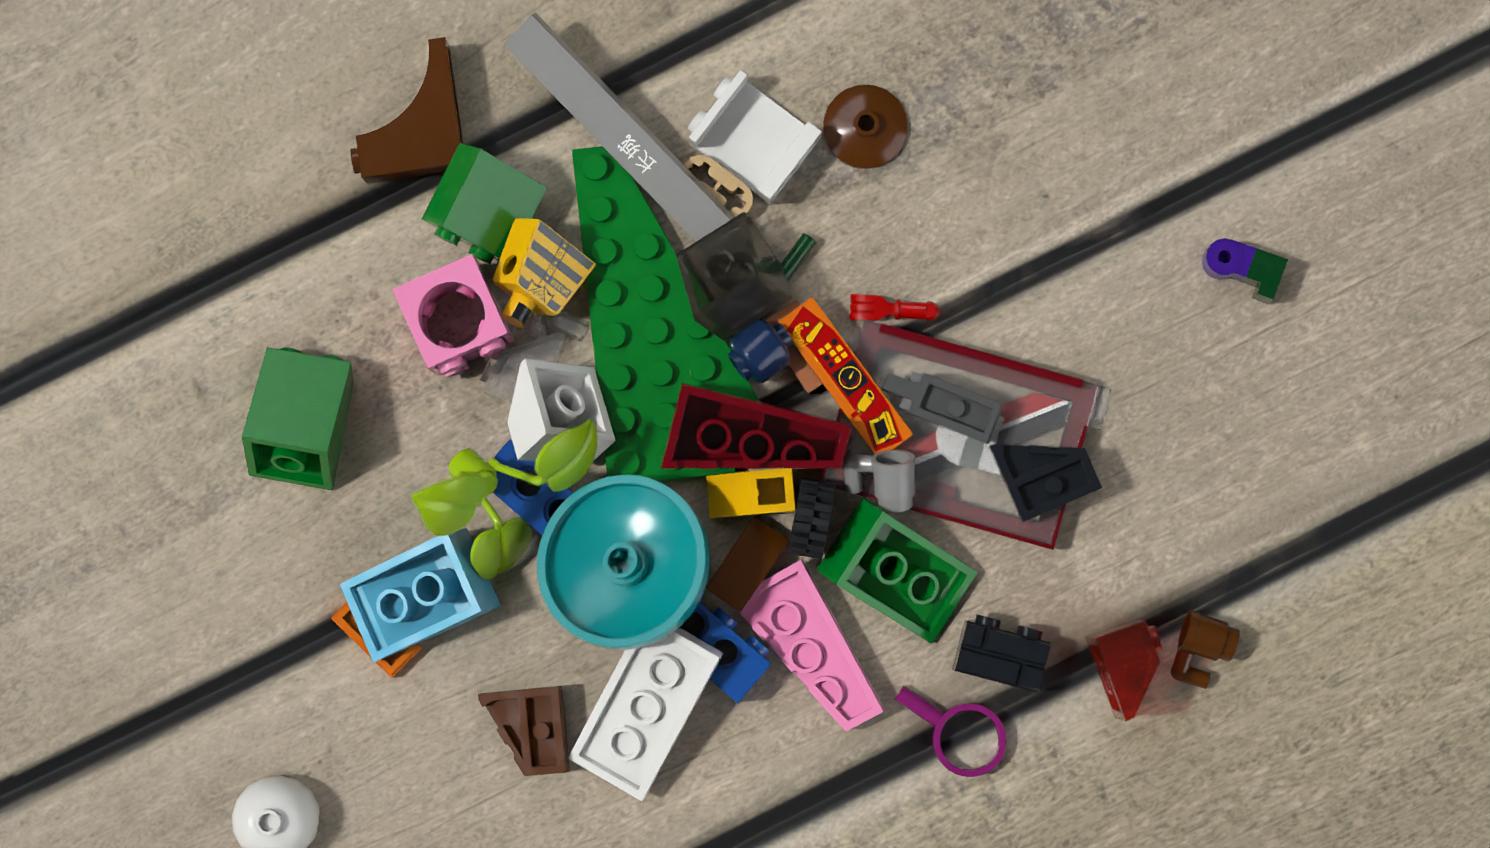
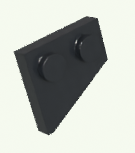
[989,443,1102,523]

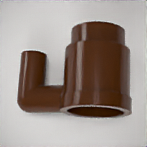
[1170,610,1240,689]

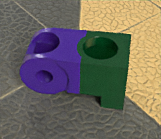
[1202,238,1288,304]

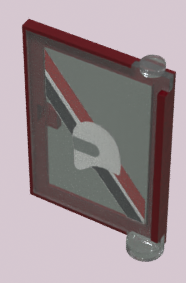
[819,320,1112,550]

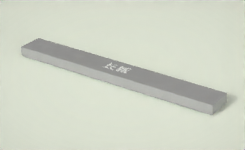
[504,13,774,289]

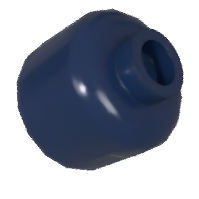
[727,319,793,383]

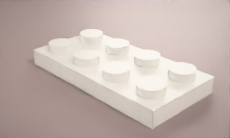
[568,628,723,801]

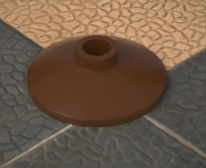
[823,85,908,169]

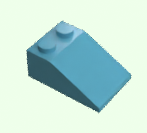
[339,528,501,663]

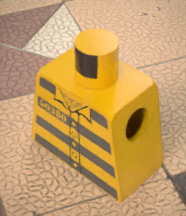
[493,218,596,328]

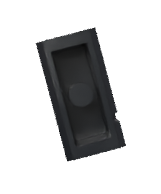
[952,614,1051,693]

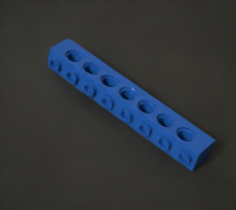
[493,439,771,704]

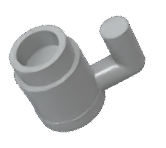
[844,450,915,512]

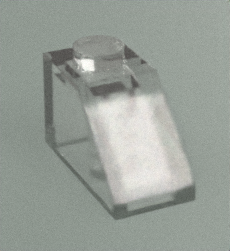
[480,331,569,405]

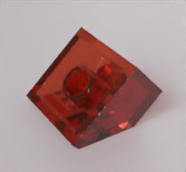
[1085,620,1163,721]

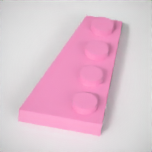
[733,559,885,732]

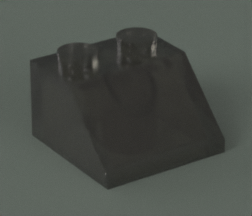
[676,212,792,341]

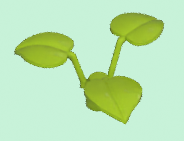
[410,418,597,579]

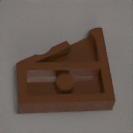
[478,686,570,776]

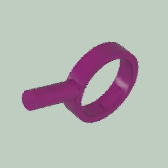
[894,685,1006,777]

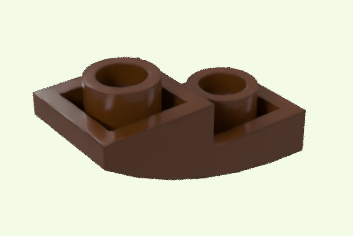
[705,516,789,613]

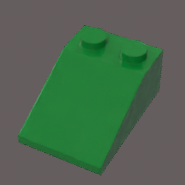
[816,498,978,644]

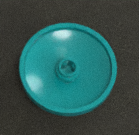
[537,475,710,650]

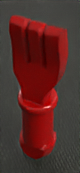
[849,294,941,321]

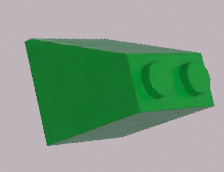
[241,347,353,491]

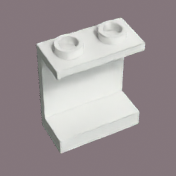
[687,70,822,205]

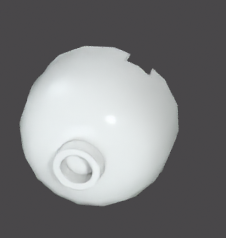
[232,776,320,848]

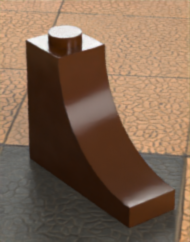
[350,37,464,184]

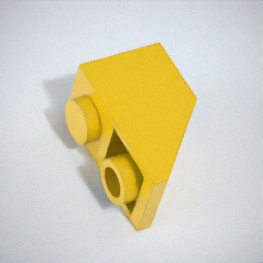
[706,468,795,518]

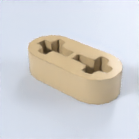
[684,155,753,220]

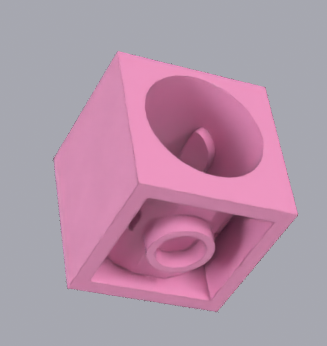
[392,254,515,378]

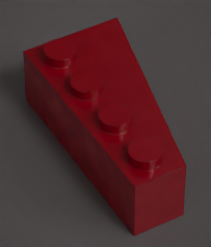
[661,382,852,469]

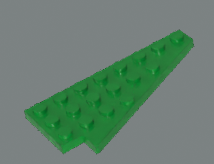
[572,146,759,482]

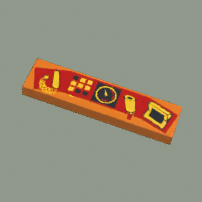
[778,297,914,454]

